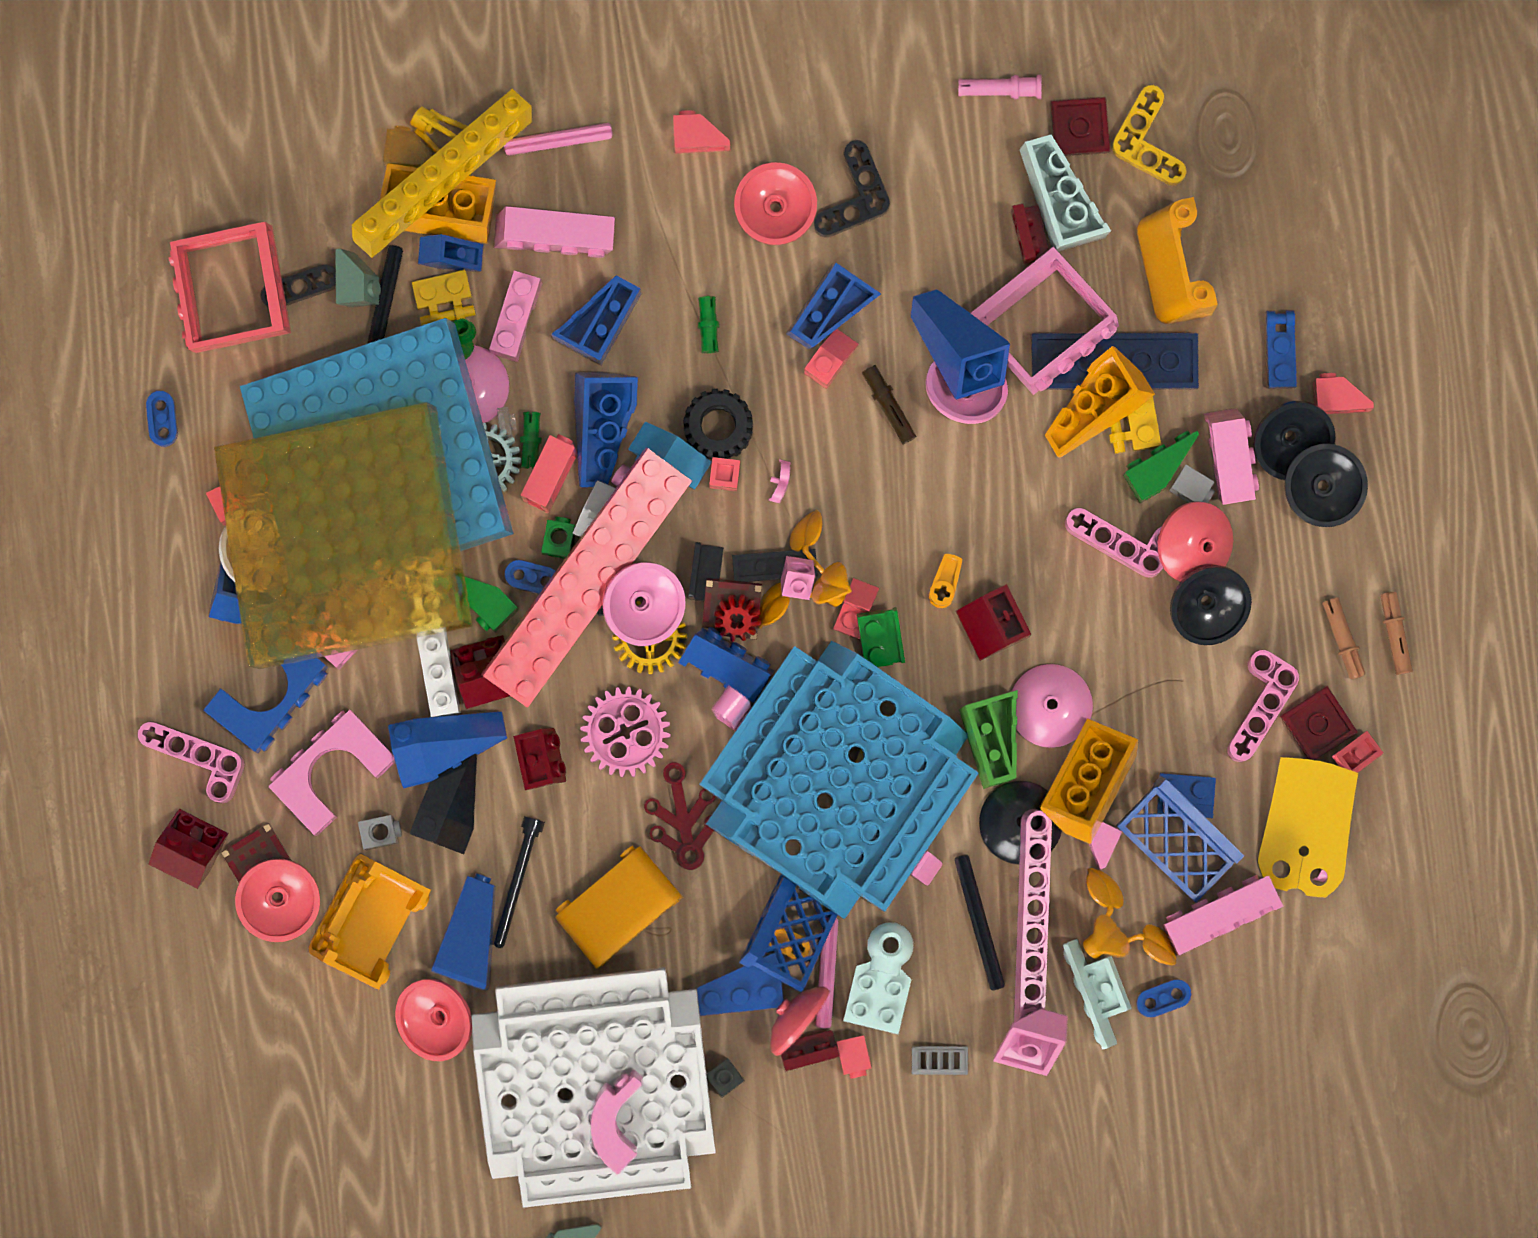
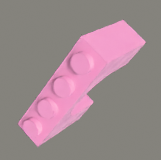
[268,710,395,836]

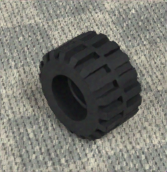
[683,388,753,459]

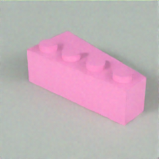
[1162,875,1283,955]

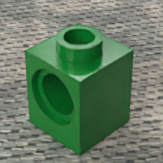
[541,516,576,559]

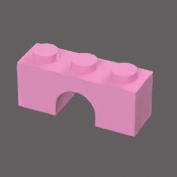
[489,271,542,362]

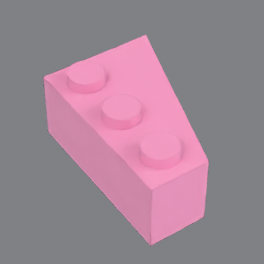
[1204,409,1259,505]

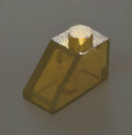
[383,126,433,168]

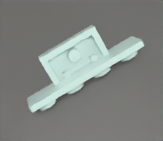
[1063,939,1132,1050]

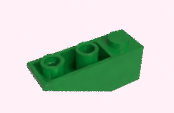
[1123,430,1199,504]
[436,568,519,633]

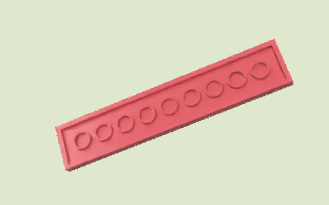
[481,448,692,708]

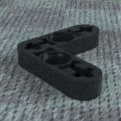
[814,140,890,238]

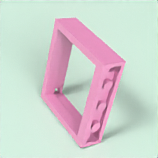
[971,247,1119,395]

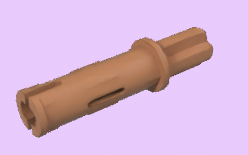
[1380,592,1413,675]
[1322,597,1365,680]

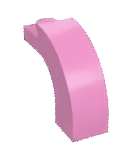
[591,1069,642,1175]

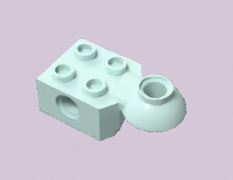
[843,922,913,1034]

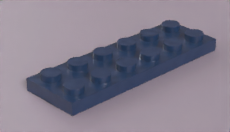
[1031,333,1199,390]

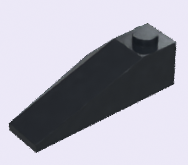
[409,754,477,855]

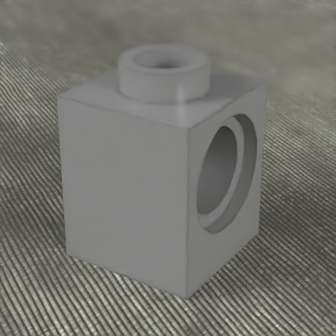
[1170,465,1215,503]
[358,815,402,850]

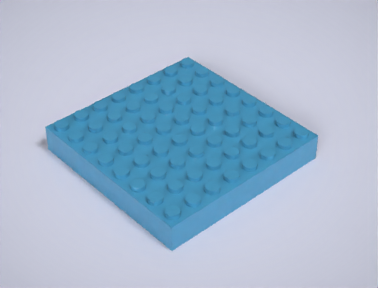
[240,318,514,601]

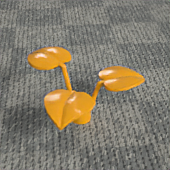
[758,509,852,629]
[1083,868,1177,966]

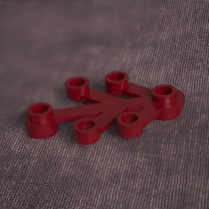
[644,762,716,870]

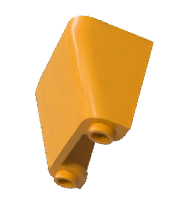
[1137,197,1218,324]
[555,845,684,969]
[309,854,431,990]

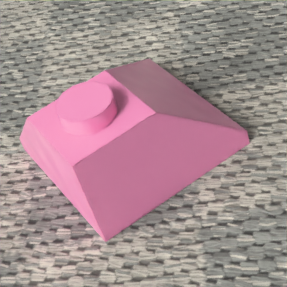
[994,1009,1067,1076]

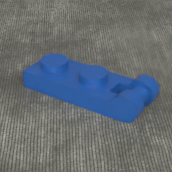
[1266,310,1297,389]

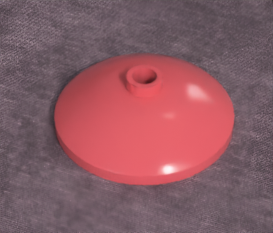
[734,162,817,245]
[1158,501,1233,582]
[235,859,320,942]
[395,979,472,1061]
[770,986,830,1056]

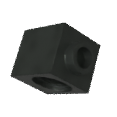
[706,1058,745,1097]

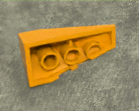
[1045,346,1155,458]

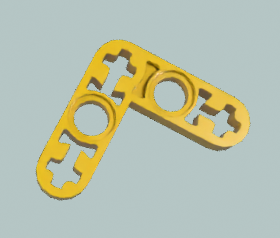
[1112,85,1186,186]

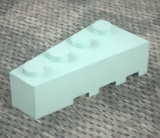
[1019,135,1111,252]

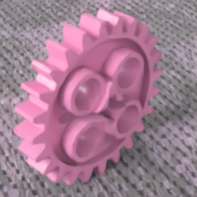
[580,687,671,778]

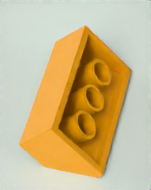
[379,163,496,244]
[1041,718,1138,844]

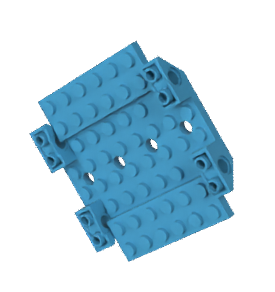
[699,641,978,919]

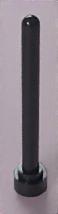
[494,816,545,949]

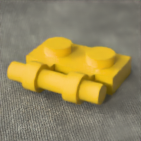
[412,270,476,326]
[1109,397,1161,454]

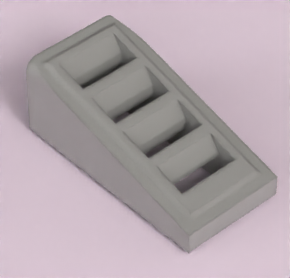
[912,1046,968,1075]

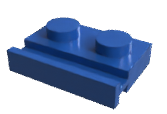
[1157,773,1216,819]

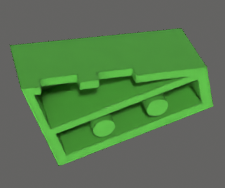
[959,690,1018,789]

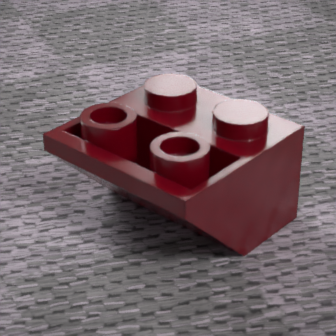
[955,584,1031,661]
[450,635,510,709]
[148,809,229,889]

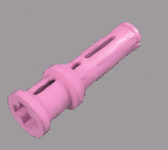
[959,75,1041,99]

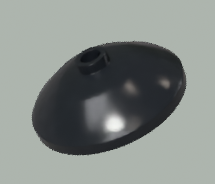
[1254,401,1336,480]
[1284,444,1368,527]
[1170,565,1252,645]
[979,781,1062,865]

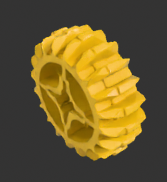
[612,601,688,675]

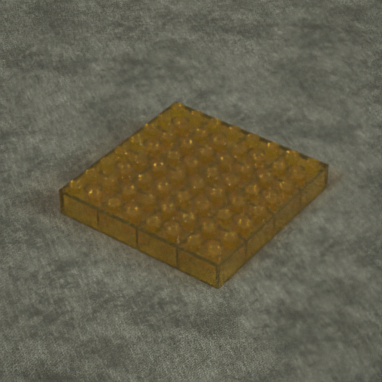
[214,402,472,669]

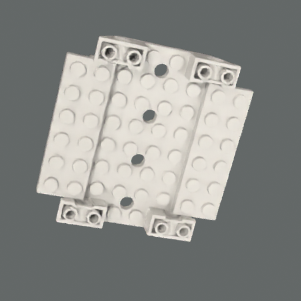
[472,967,716,1207]

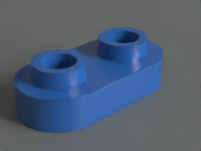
[146,391,178,447]
[505,560,556,594]
[1136,980,1191,1017]

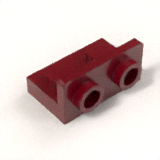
[1011,203,1049,265]
[513,728,566,790]
[781,1030,840,1072]

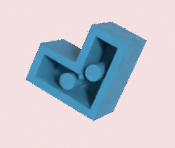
[628,421,712,490]

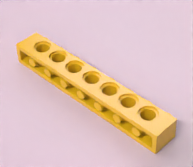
[351,89,532,258]

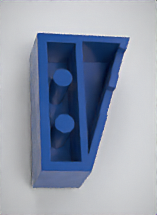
[786,263,881,349]
[552,275,642,366]
[678,627,774,703]
[697,953,783,1016]

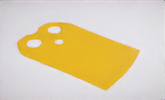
[1258,757,1358,898]

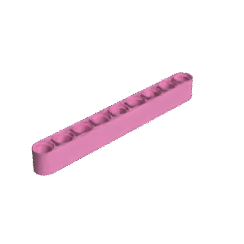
[1014,809,1052,1022]

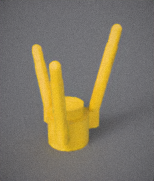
[410,106,467,153]

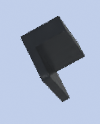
[688,542,724,602]

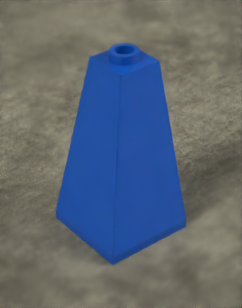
[911,289,1010,400]
[431,873,496,990]

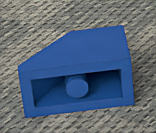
[418,234,484,272]

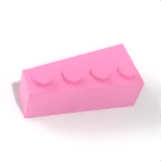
[494,206,615,258]

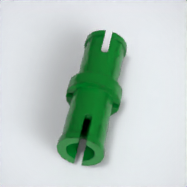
[698,296,720,354]
[520,412,542,469]

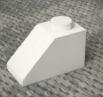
[573,481,616,537]

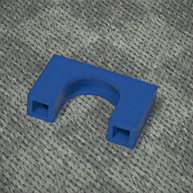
[204,623,328,754]

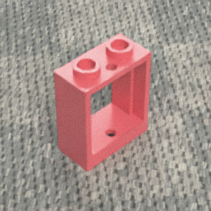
[521,434,577,514]

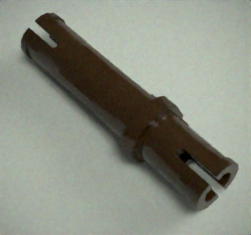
[862,365,917,445]

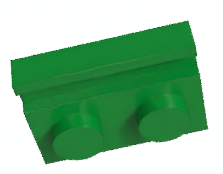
[857,607,905,667]

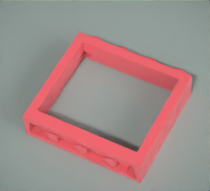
[169,222,291,353]

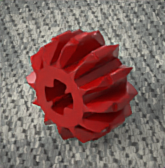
[714,594,761,642]

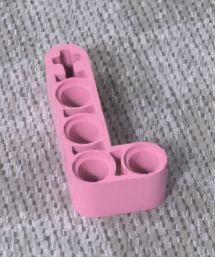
[1065,508,1163,578]
[1227,650,1299,762]
[712,686,752,732]
[138,722,245,804]

